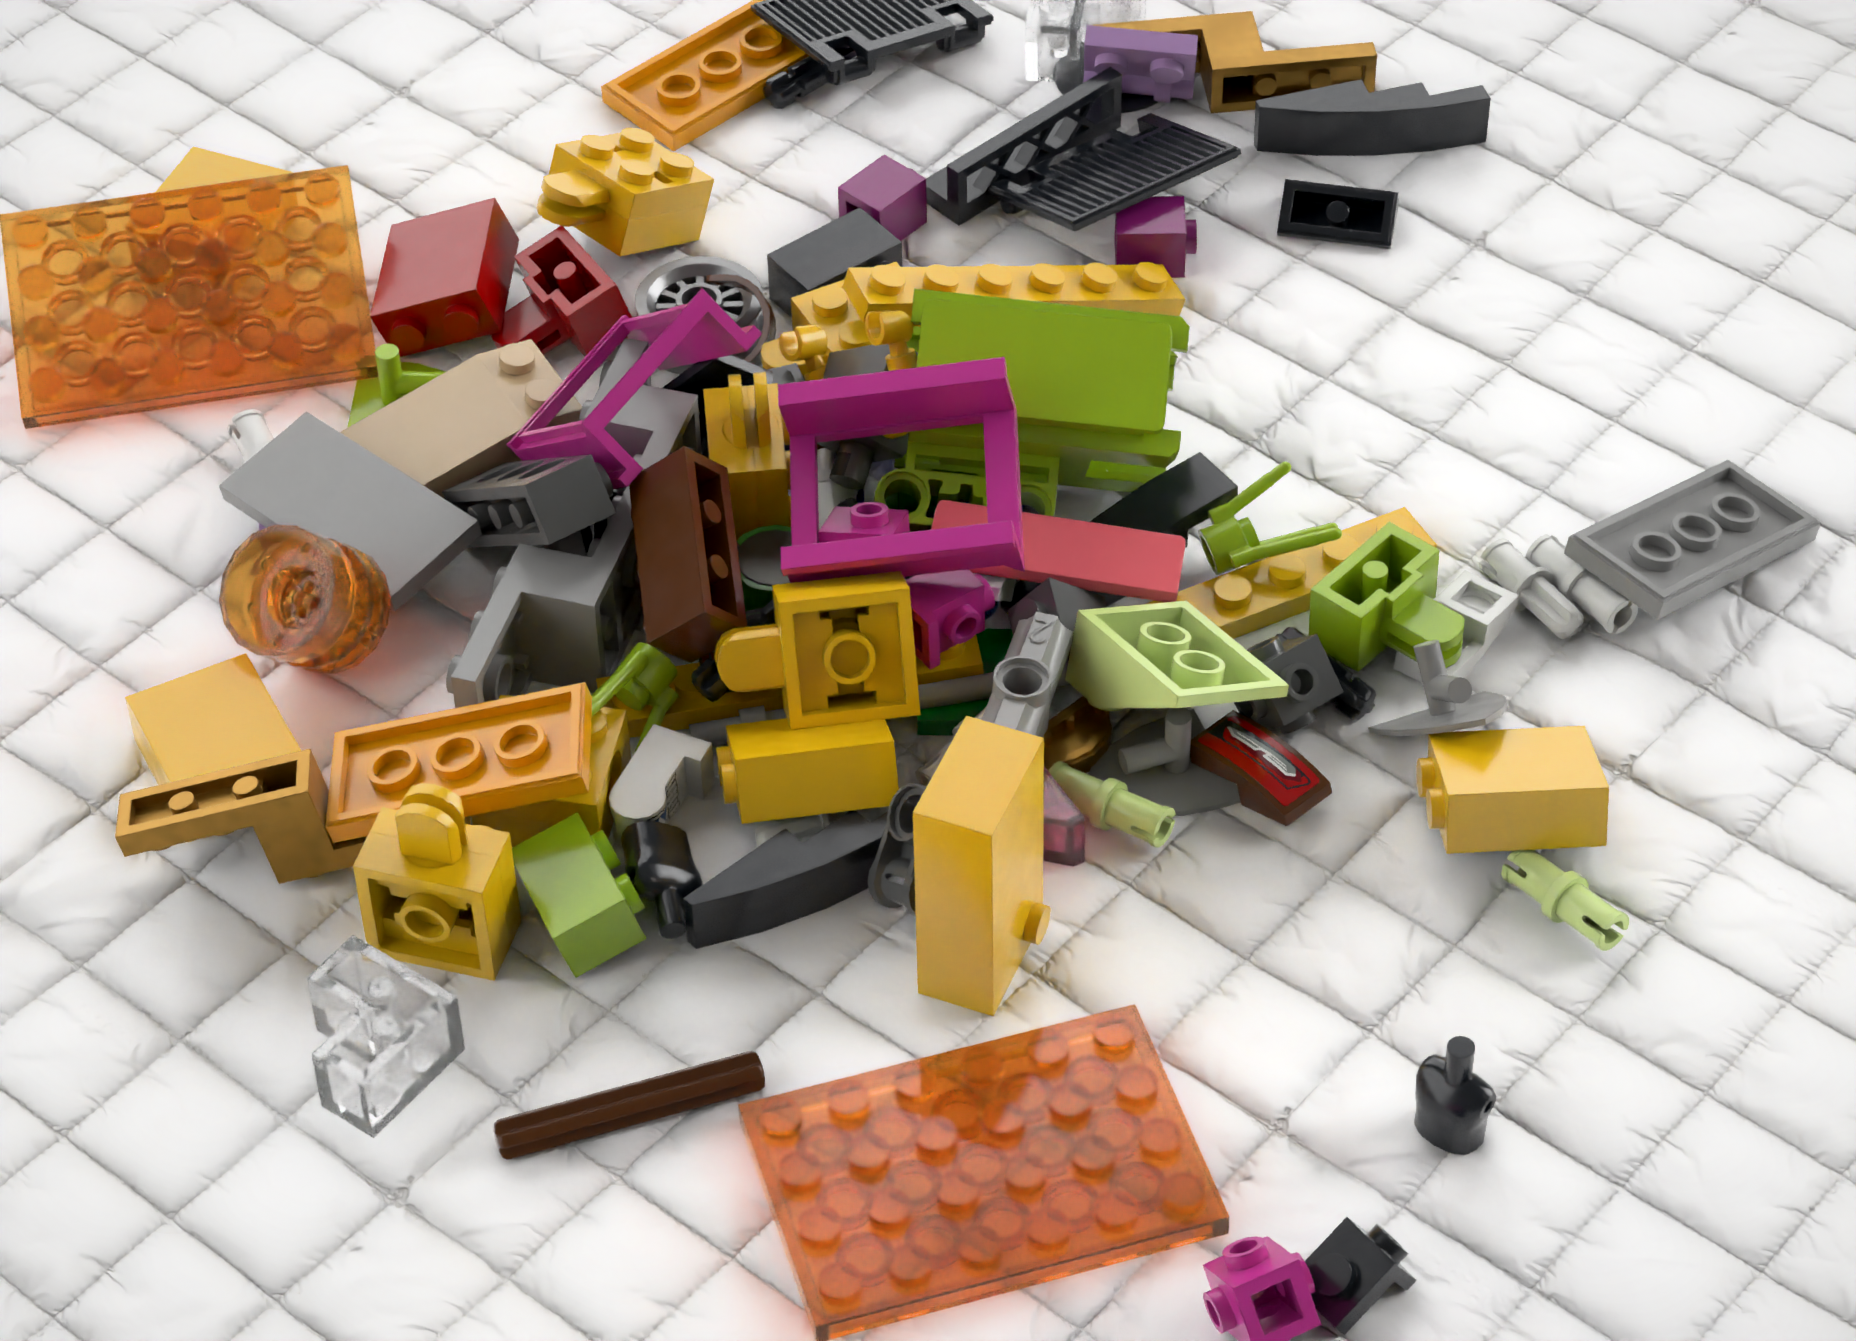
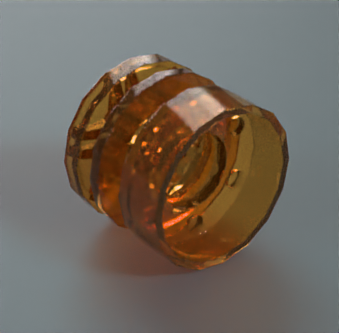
[219,525,391,674]

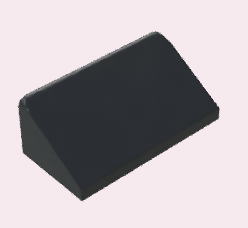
[1277,179,1399,249]

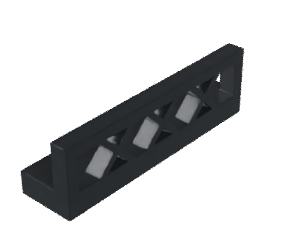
[926,67,1122,226]

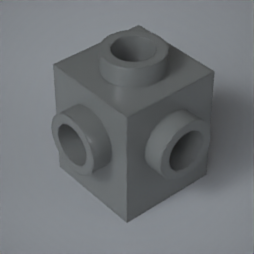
[1234,634,1344,734]

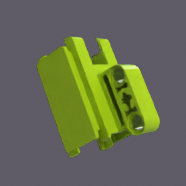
[873,288,1190,532]

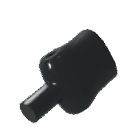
[621,821,703,939]
[1414,1036,1496,1155]

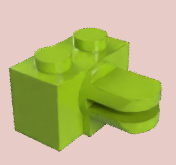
[1308,522,1465,672]

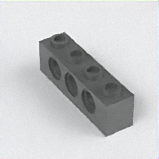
[442,454,616,548]

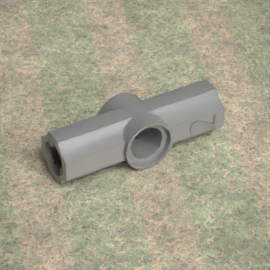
[982,612,1073,737]

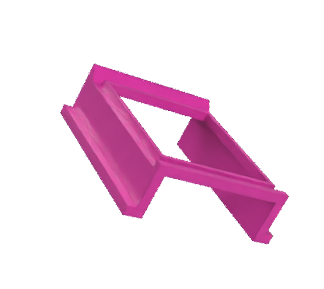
[506,288,762,489]
[778,357,1025,583]

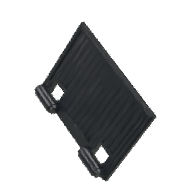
[751,0,994,86]
[988,113,1241,232]

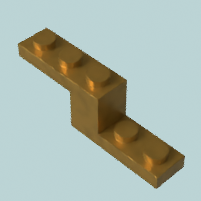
[1093,11,1377,114]
[115,749,470,884]

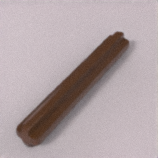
[493,1051,765,1160]

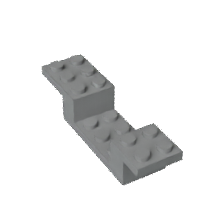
[446,338,702,708]

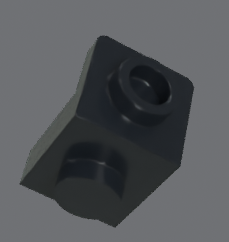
[1305,1217,1417,1335]

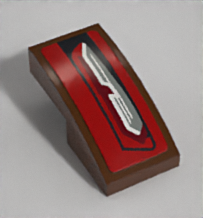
[1190,710,1332,826]

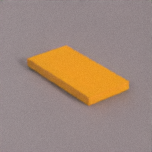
[601,0,809,151]
[325,682,592,843]

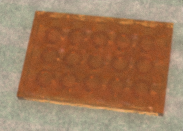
[0,165,378,429]
[738,1004,1230,1341]

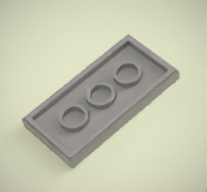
[219,411,482,612]
[1564,460,1821,620]

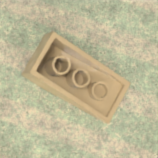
[340,339,582,499]

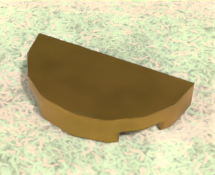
[1042,696,1112,780]

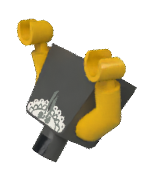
[779,310,918,490]

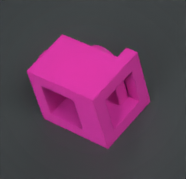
[906,569,995,670]

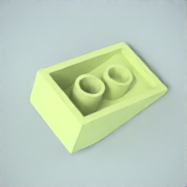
[1065,600,1289,711]

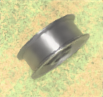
[635,256,763,374]

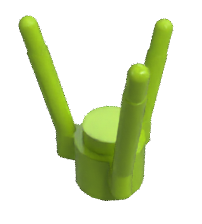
[1198,461,1342,576]
[591,642,679,755]

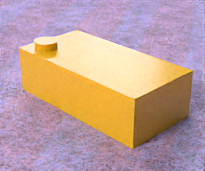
[913,716,1051,1016]

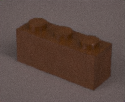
[629,446,747,663]

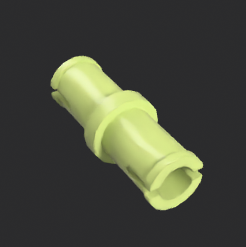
[1044,761,1176,848]
[1501,850,1629,951]

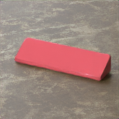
[931,500,1186,602]

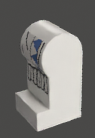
[609,724,715,849]

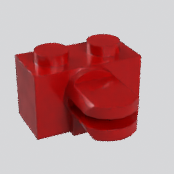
[490,226,633,356]

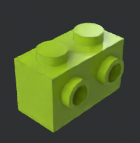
[512,812,647,978]

